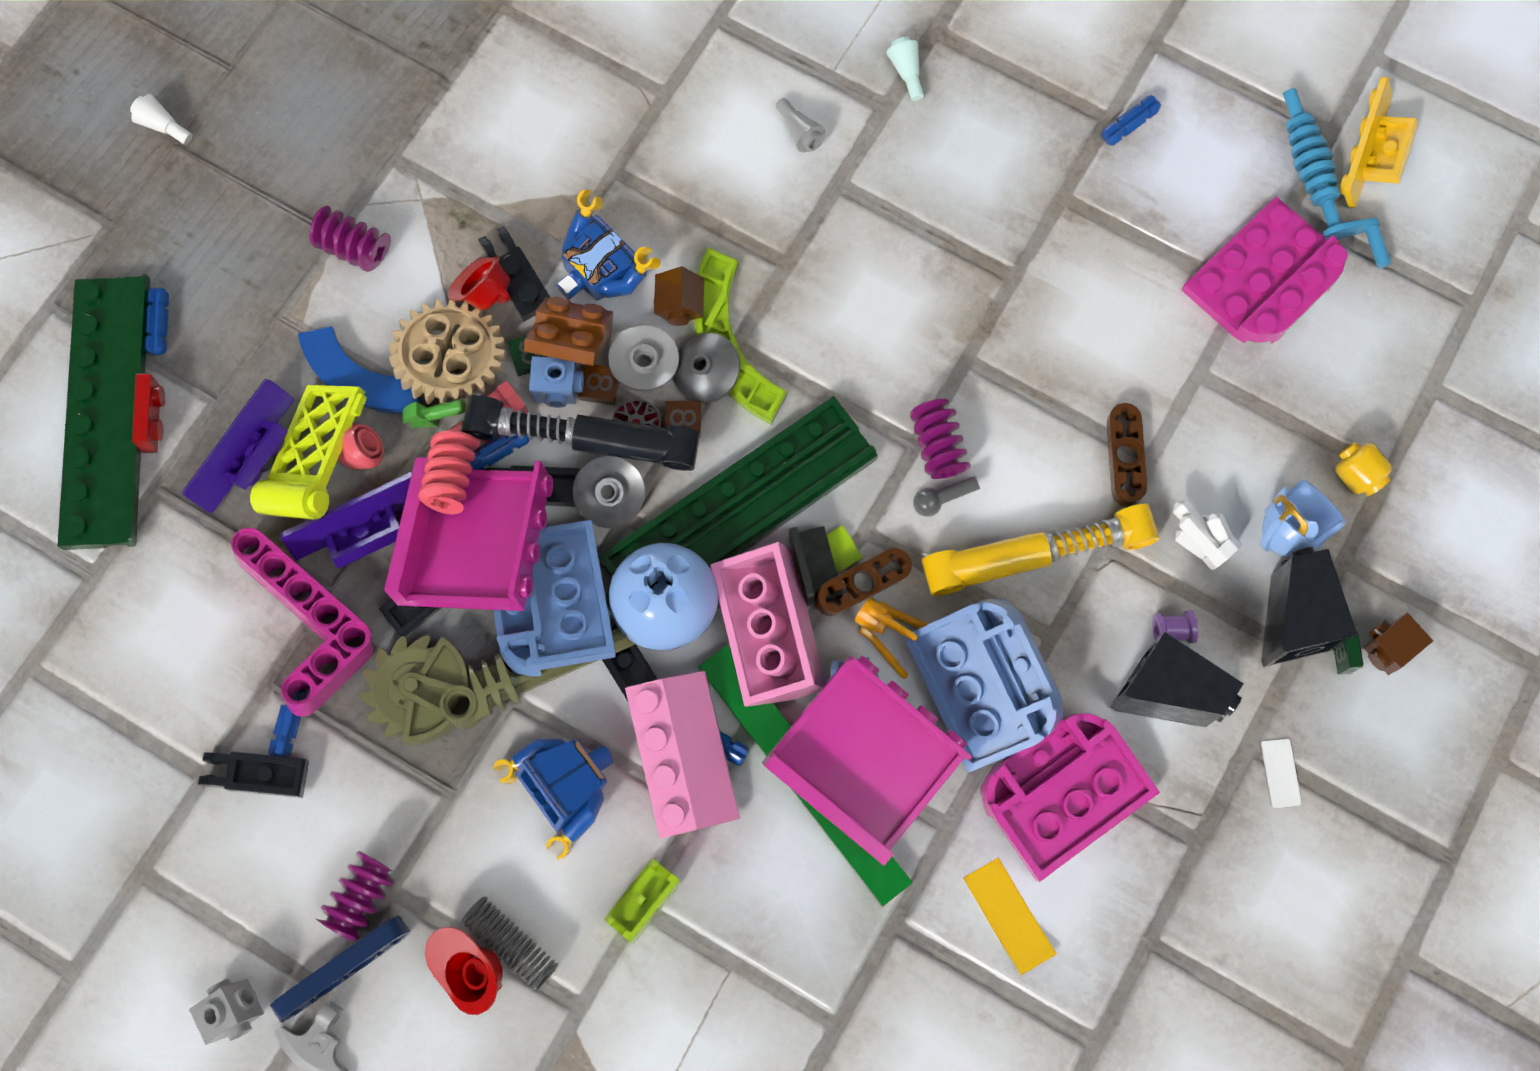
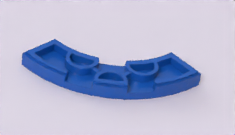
[298,326,421,414]

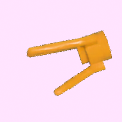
[855,597,929,679]

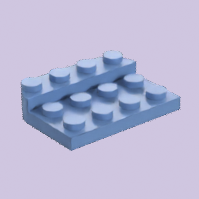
[493,520,615,676]
[903,599,1064,773]

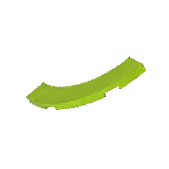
[694,247,787,425]

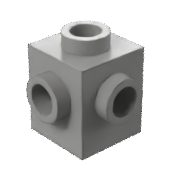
[189,979,264,1045]

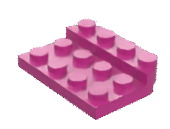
[1181,196,1348,344]
[980,713,1160,882]

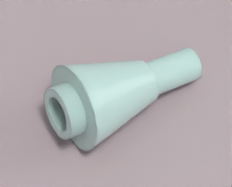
[886,37,924,101]

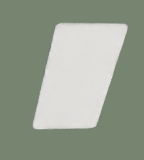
[1261,739,1302,808]

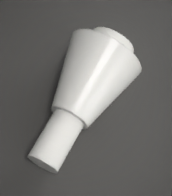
[130,94,193,145]

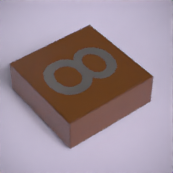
[579,364,619,406]
[665,401,701,439]

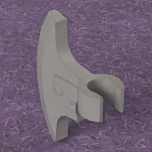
[275,1001,348,1071]

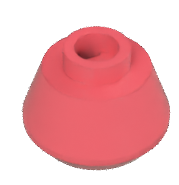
[338,423,384,470]

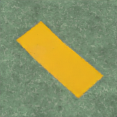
[963,857,1057,976]

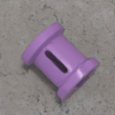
[1152,610,1198,644]

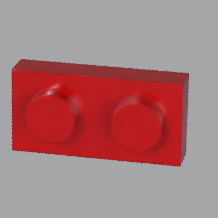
[132,374,165,453]

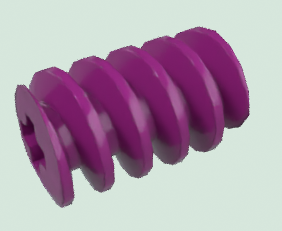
[309,205,391,272]
[910,399,971,479]
[316,851,395,941]

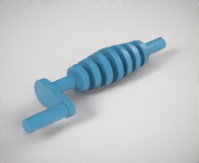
[1283,88,1391,269]

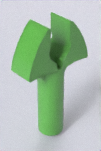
[403,399,467,428]

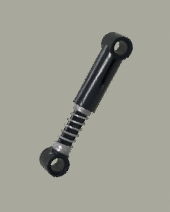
[461,395,700,471]

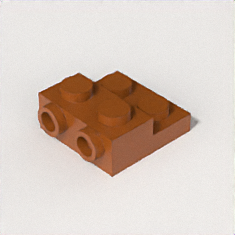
[524,297,613,366]

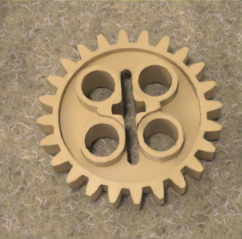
[389,299,506,405]

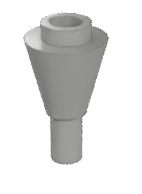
[776,98,825,152]

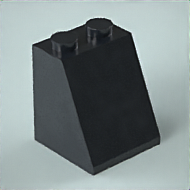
[1261,547,1358,667]
[1110,632,1244,727]

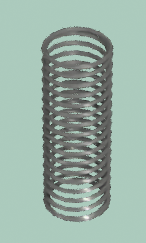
[461,896,559,991]

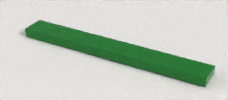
[698,644,913,907]

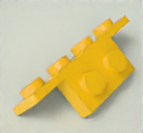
[1341,77,1418,208]

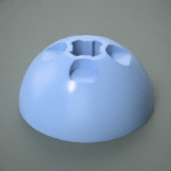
[609,543,718,650]

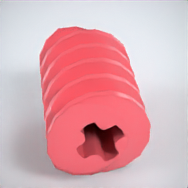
[418,431,478,515]

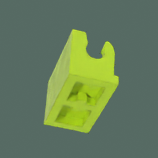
[603,859,682,944]

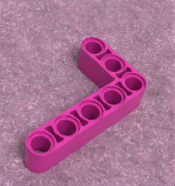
[231,528,375,717]

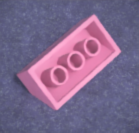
[710,542,826,707]
[625,671,740,839]

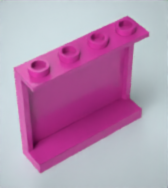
[384,458,553,611]
[761,656,972,866]

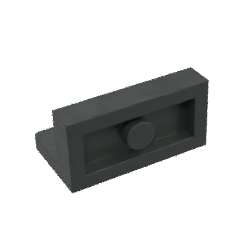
[789,526,843,606]

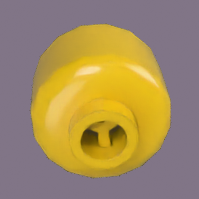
[1336,442,1392,497]

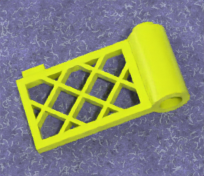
[250,385,367,520]

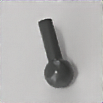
[913,476,980,517]

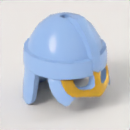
[1260,480,1347,557]

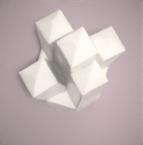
[1173,500,1242,570]

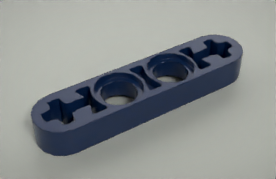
[270,916,410,1023]

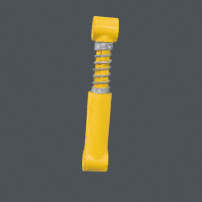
[921,504,1160,597]

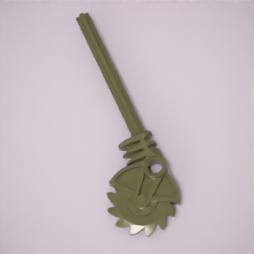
[358,598,721,746]

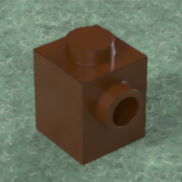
[653,266,704,326]
[1363,612,1434,676]

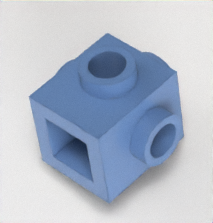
[529,356,584,408]

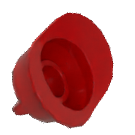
[448,256,510,311]
[425,927,503,1015]

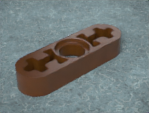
[1107,403,1147,507]
[814,548,912,616]

